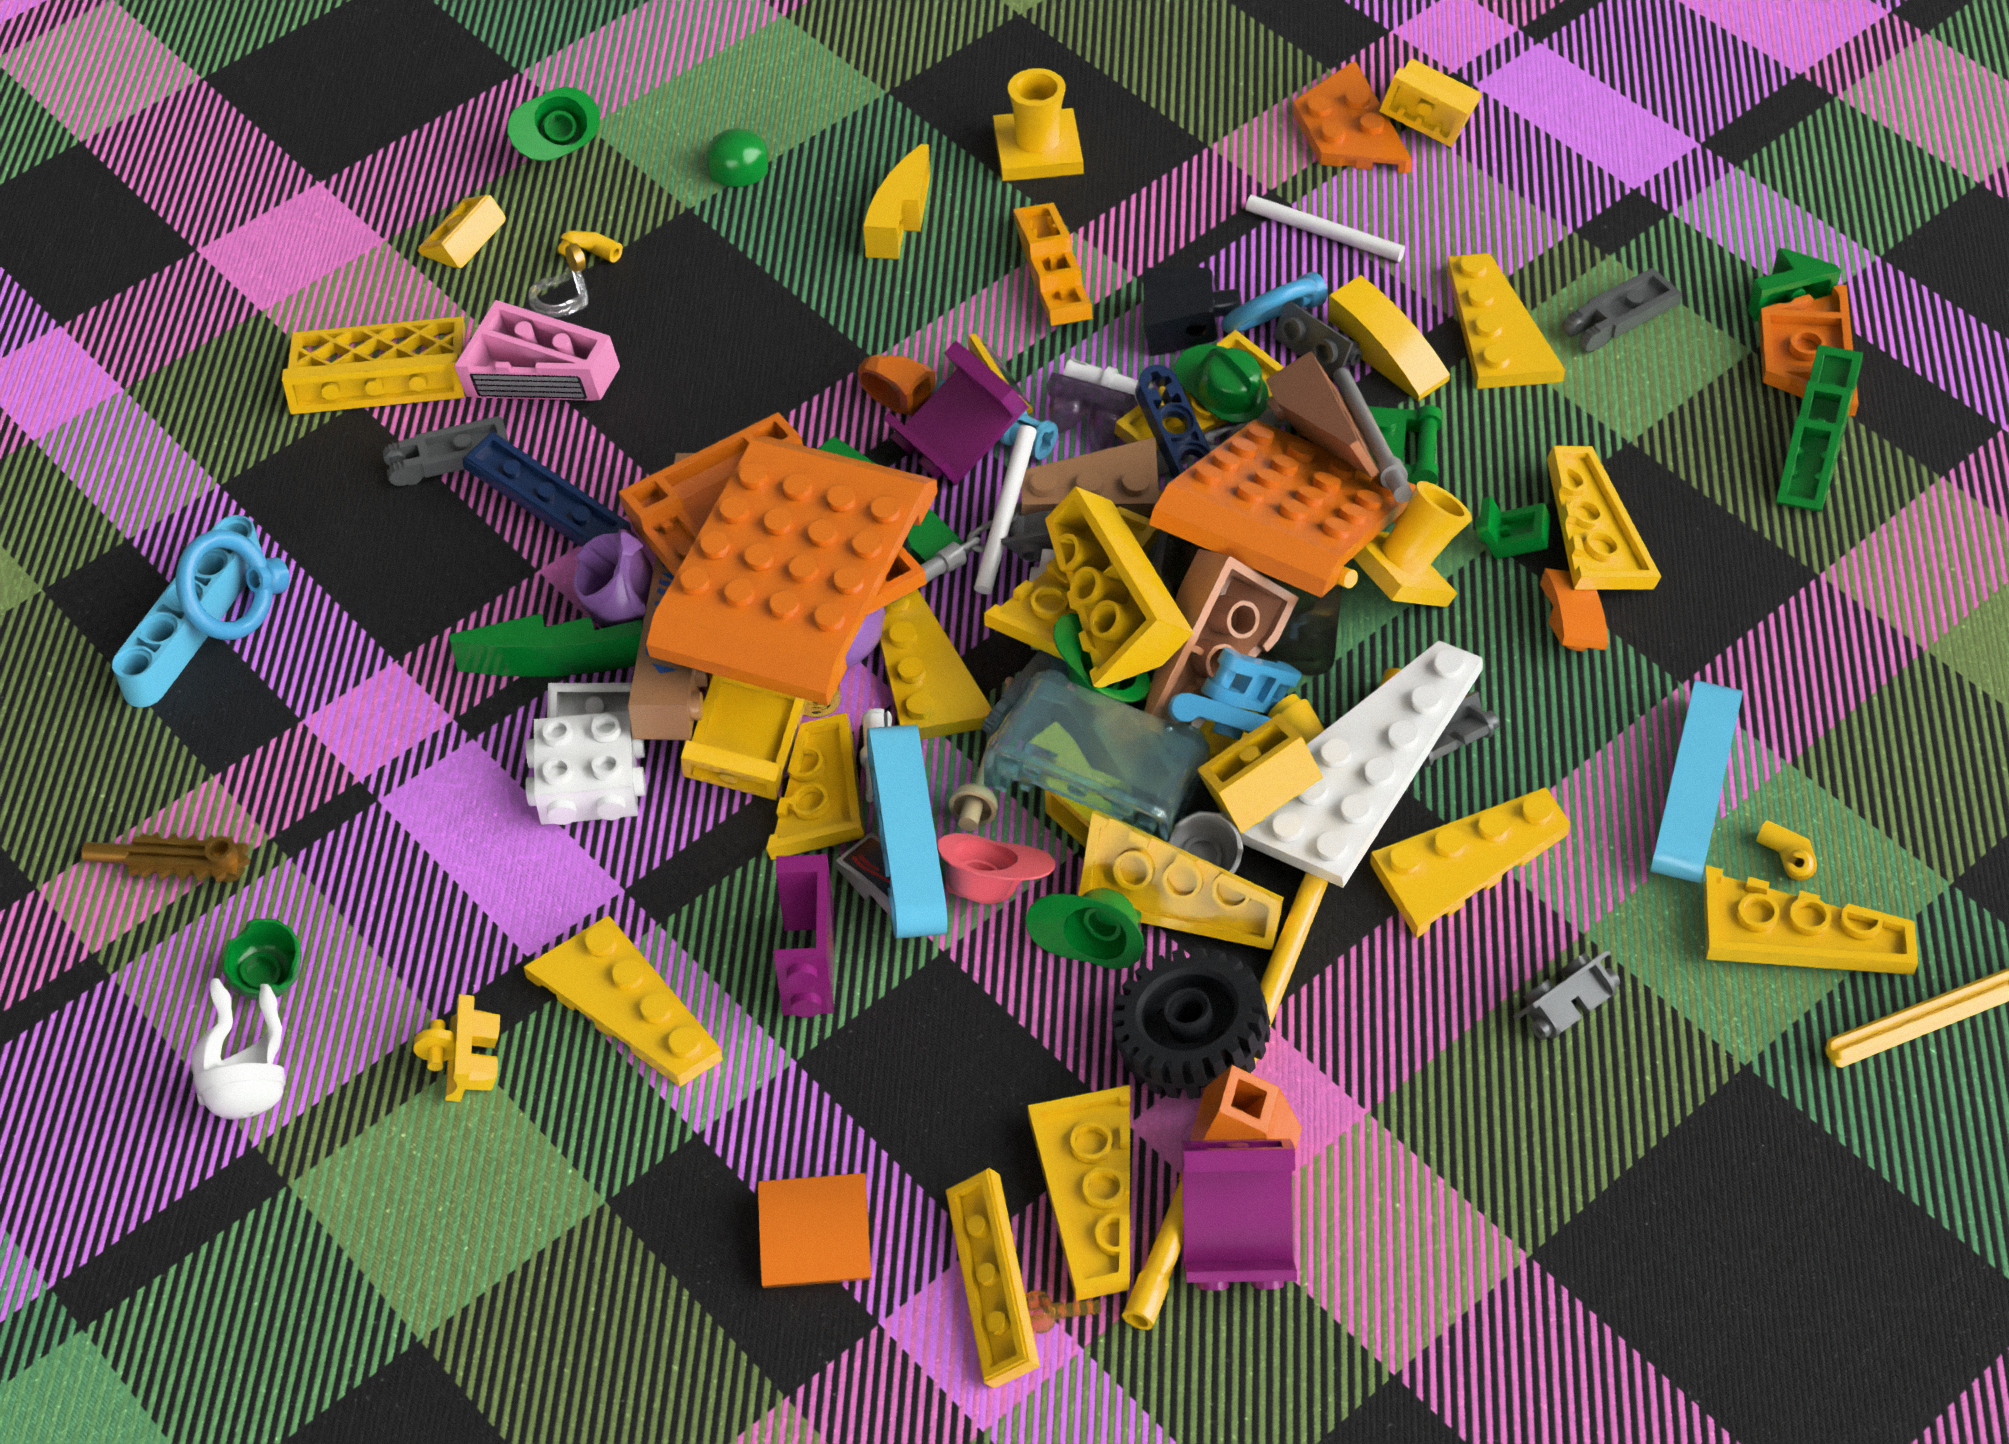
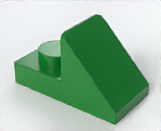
[1747,248,1841,322]

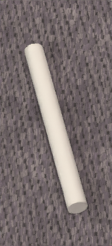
[1245,195,1405,262]
[974,425,1037,594]

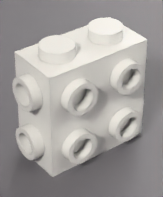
[526,710,646,825]

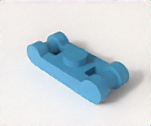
[1201,647,1302,714]
[1167,692,1271,740]

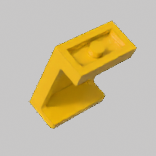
[681,674,807,800]

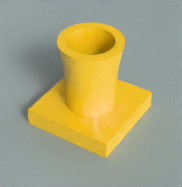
[993,68,1083,182]
[1353,481,1472,607]

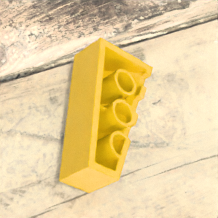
[1045,486,1194,688]

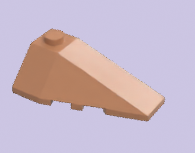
[1266,351,1379,477]
[1139,549,1299,749]

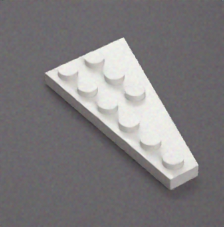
[1220,641,1483,888]

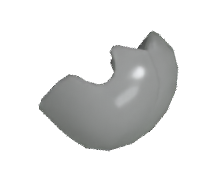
[1168,811,1243,874]

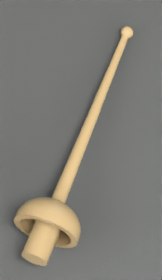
[949,677,1014,831]

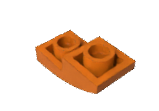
[1540,568,1608,651]

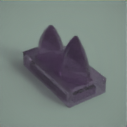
[1046,372,1138,452]

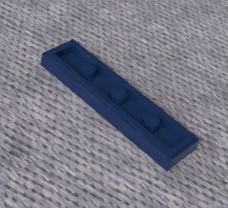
[462,431,631,547]

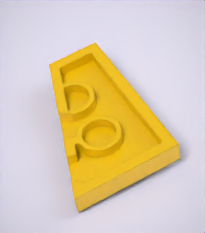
[766,713,866,860]

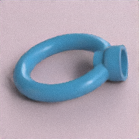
[1221,272,1328,333]
[176,529,289,640]

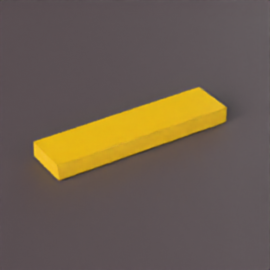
[946,1168,1040,1389]

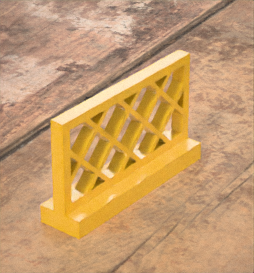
[282,316,465,415]

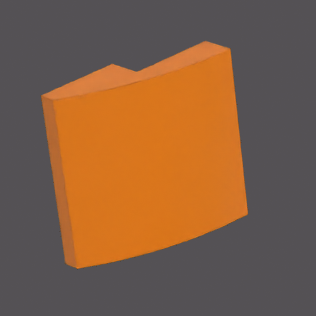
[758,1173,872,1288]

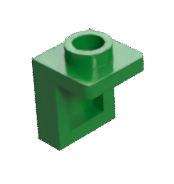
[1475,496,1551,559]

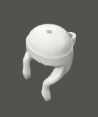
[191,978,286,1119]

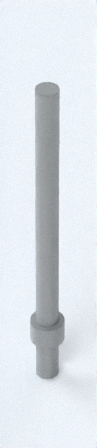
[1333,367,1412,503]

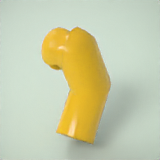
[557,230,623,263]
[1756,820,1817,881]

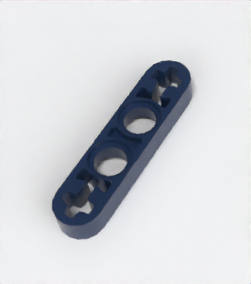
[1135,365,1211,479]

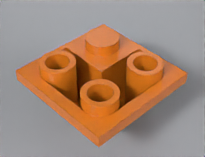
[1178,1065,1302,1181]

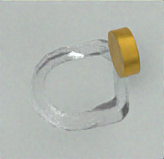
[528,243,589,317]

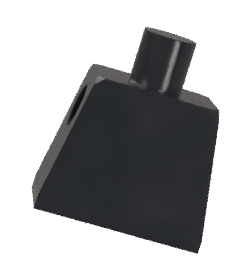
[1143,267,1242,356]

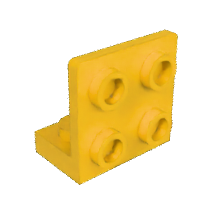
[1379,59,1482,148]

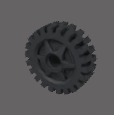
[1112,948,1271,1099]

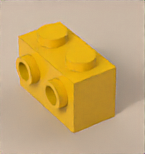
[1197,713,1323,834]

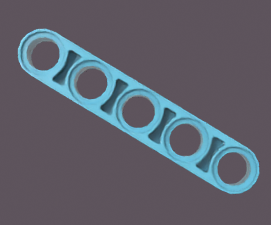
[112,515,263,707]
[1650,680,1743,883]
[867,724,947,939]

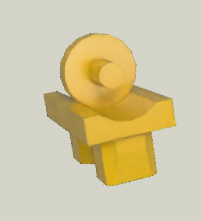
[413,994,500,1102]

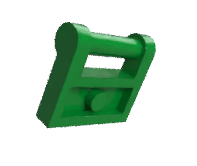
[1368,405,1443,485]

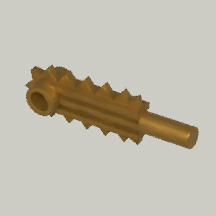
[82,832,251,883]

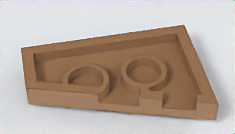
[1021,437,1159,516]

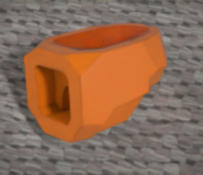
[858,354,936,416]

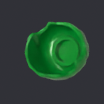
[707,128,768,187]
[222,919,302,1001]

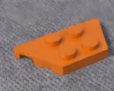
[1293,62,1412,173]
[1758,285,1859,417]

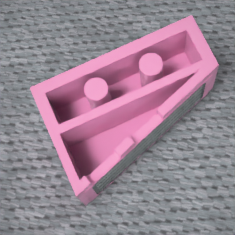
[454,300,620,401]

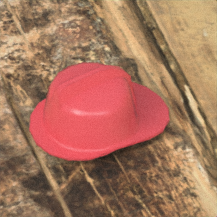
[937,833,1055,904]

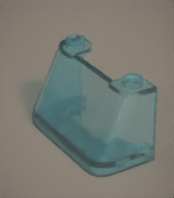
[984,669,1210,842]

